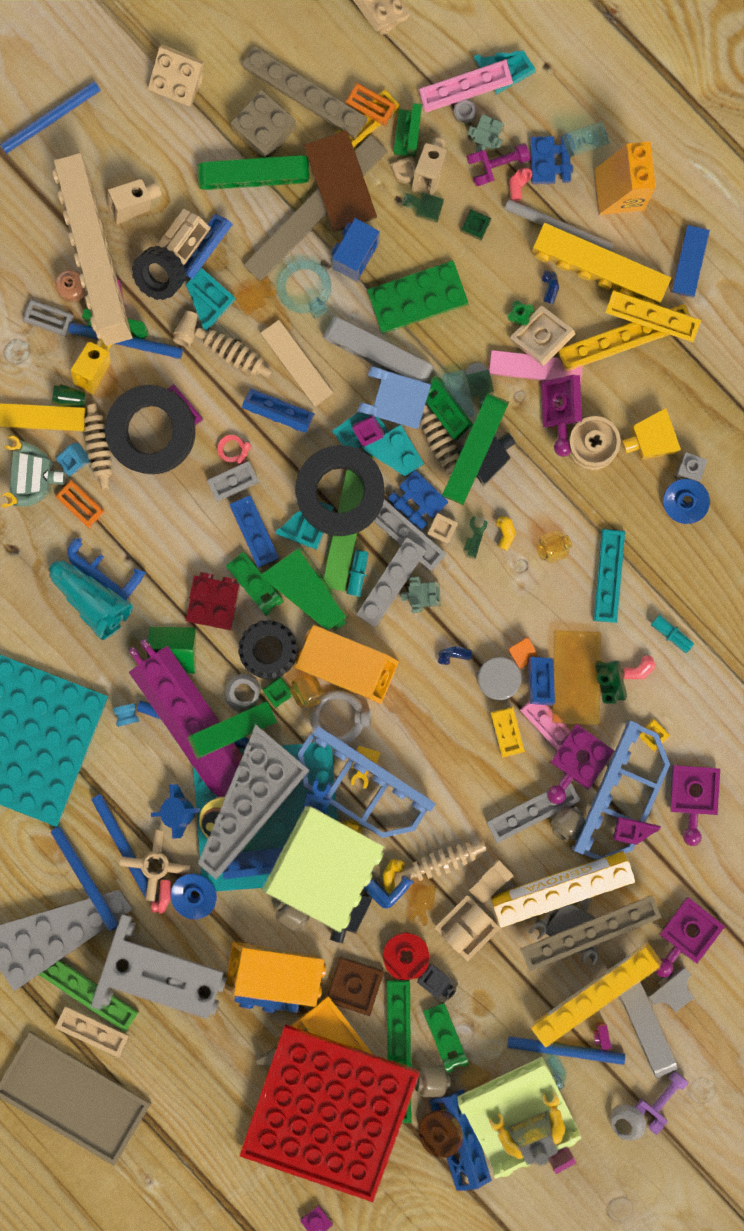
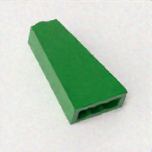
[261,547,349,631]

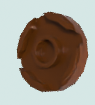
[419,1110,463,1158]

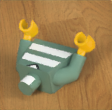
[0,436,65,508]

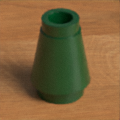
[52,383,86,406]

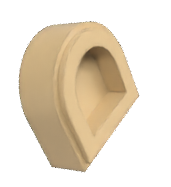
[391,156,416,184]

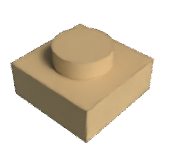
[427,513,458,545]

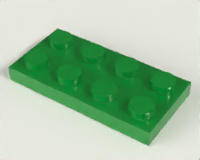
[367,260,469,334]

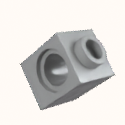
[674,452,708,482]

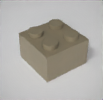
[230,90,296,158]

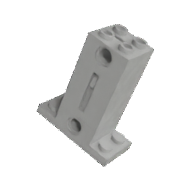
[91,914,227,1019]

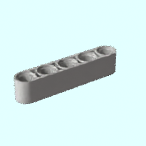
[323,317,434,383]
[620,982,678,1078]

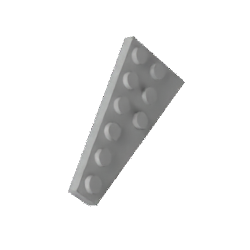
[198,725,309,880]
[0,890,132,991]

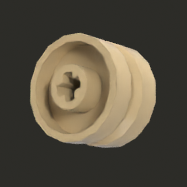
[568,416,621,471]

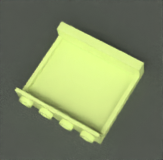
[261,806,384,932]

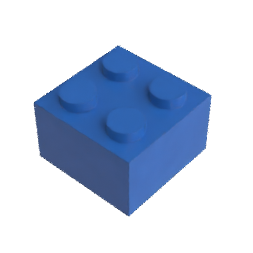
[331,218,380,282]

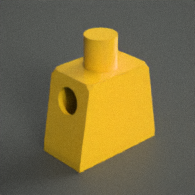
[70,339,112,395]
[622,409,681,459]

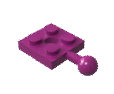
[541,374,582,457]
[547,724,615,804]
[670,765,721,846]
[655,897,725,977]

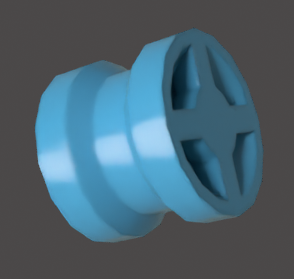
[113,703,139,727]

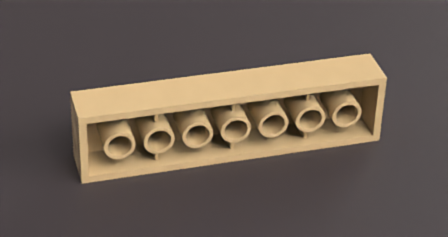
[52,153,133,346]

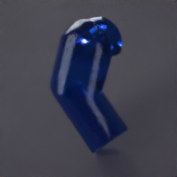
[541,270,559,305]
[437,646,472,665]

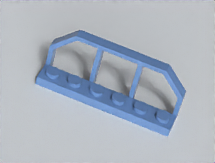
[571,720,670,860]
[297,726,436,838]

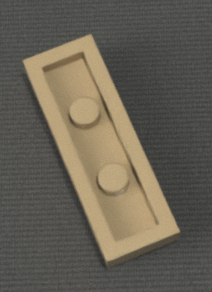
[55,1005,130,1058]

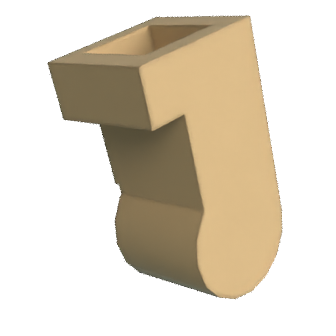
[468,859,514,904]

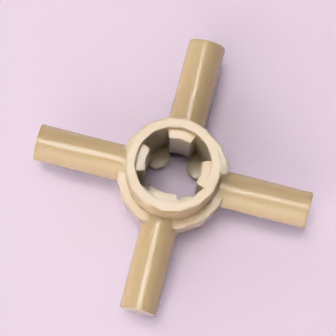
[119,830,190,901]

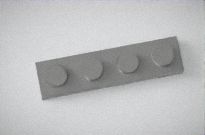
[373,499,446,572]
[356,537,427,627]
[486,783,580,843]

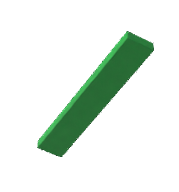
[387,979,412,1123]

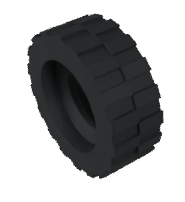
[132,246,186,300]

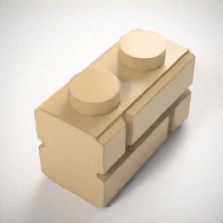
[157,209,211,265]

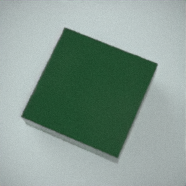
[461,209,491,241]

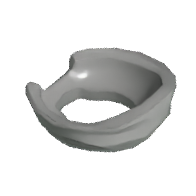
[225,674,261,712]
[610,1104,646,1141]

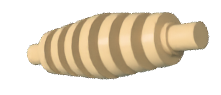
[195,327,273,378]
[84,404,113,489]
[420,404,460,475]
[402,842,486,881]

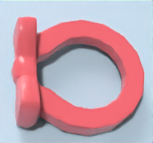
[217,435,251,465]

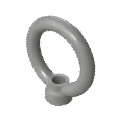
[310,690,371,744]

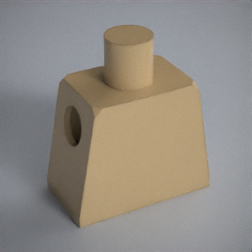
[412,138,447,198]
[107,179,161,225]

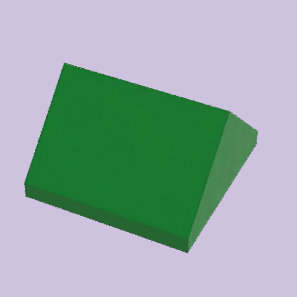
[147,627,196,674]

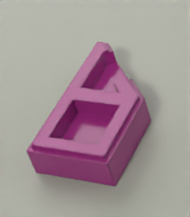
[613,817,661,845]

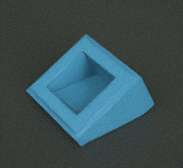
[55,443,91,477]

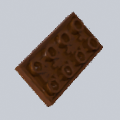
[304,130,377,232]

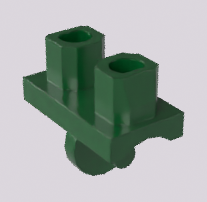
[595,661,627,704]

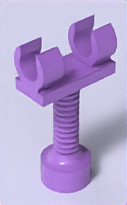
[634,1070,689,1135]

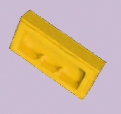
[490,706,525,758]

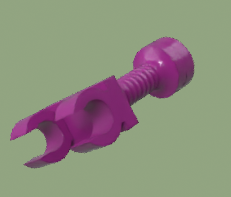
[466,143,530,186]

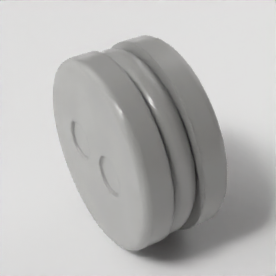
[477,657,521,700]

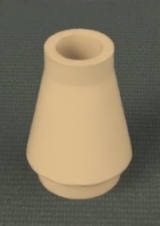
[173,311,198,347]

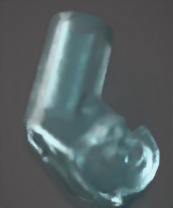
[546,1055,567,1091]

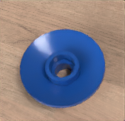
[663,478,710,524]
[171,873,217,919]

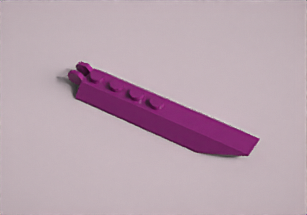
[128,638,243,797]

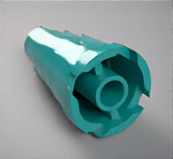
[49,560,133,640]

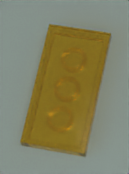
[552,630,601,725]

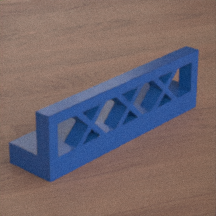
[223,847,284,879]
[429,1089,492,1191]

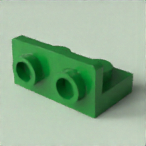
[394,103,422,157]

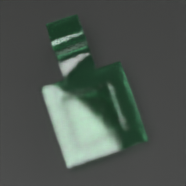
[402,193,444,223]
[466,370,494,409]
[464,517,488,560]

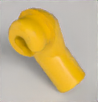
[496,516,516,551]
[382,859,405,893]

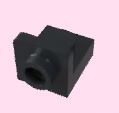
[417,963,458,1002]

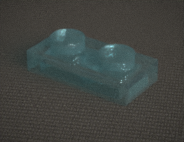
[562,121,610,158]
[442,370,475,417]

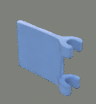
[357,367,431,429]

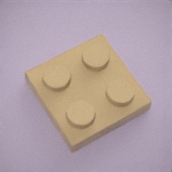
[510,305,575,366]

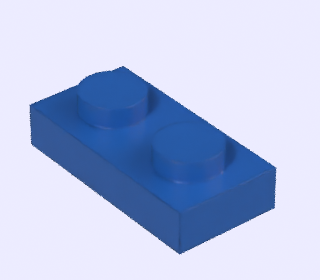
[528,657,555,705]

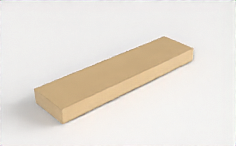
[260,320,333,407]

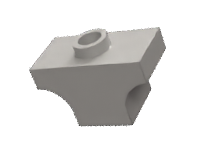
[646,966,694,1013]

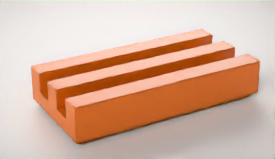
[345,83,396,126]
[55,480,105,528]

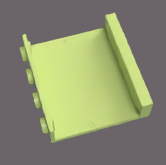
[457,1057,581,1179]

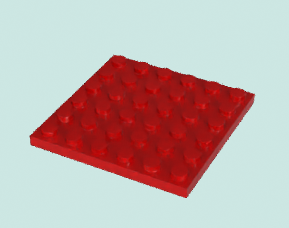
[239,1024,420,1202]

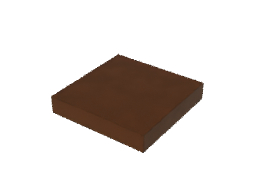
[327,956,384,1016]

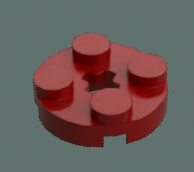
[383,932,430,980]

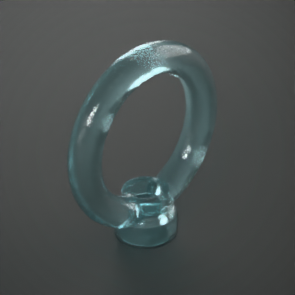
[277,260,332,318]

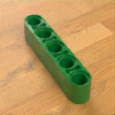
[197,156,310,190]
[442,393,509,505]

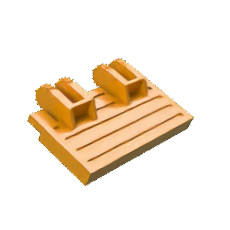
[291,996,373,1054]

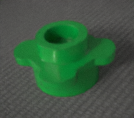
[508,301,534,326]

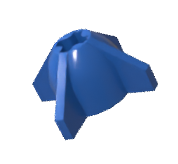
[151,784,200,839]

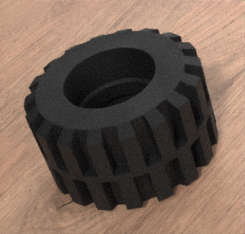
[238,620,298,679]

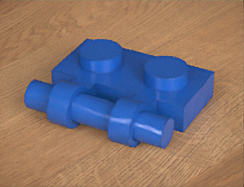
[531,135,573,184]
[388,470,448,530]

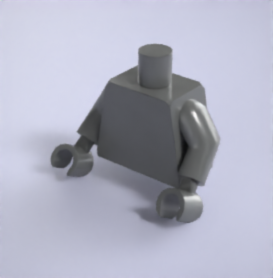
[529,898,598,966]

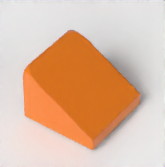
[507,637,539,669]

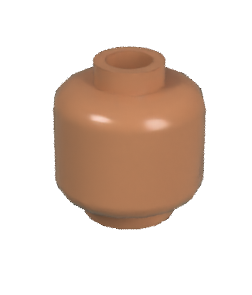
[55,270,86,303]

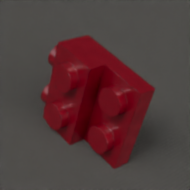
[185,572,241,631]

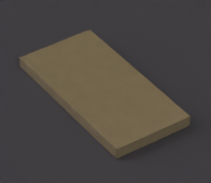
[0,1031,151,1166]

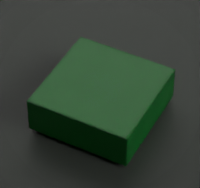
[262,676,294,709]

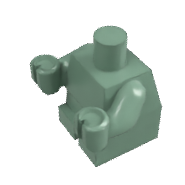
[467,114,504,152]
[401,576,441,613]

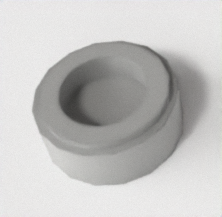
[454,99,477,124]

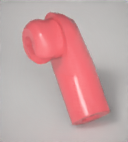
[509,168,532,201]
[623,655,655,679]
[151,880,171,914]

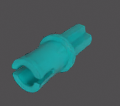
[346,550,369,597]
[650,614,694,653]

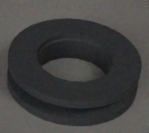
[105,385,196,474]
[296,445,385,536]

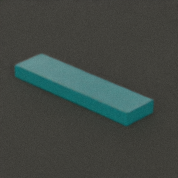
[593,529,625,623]

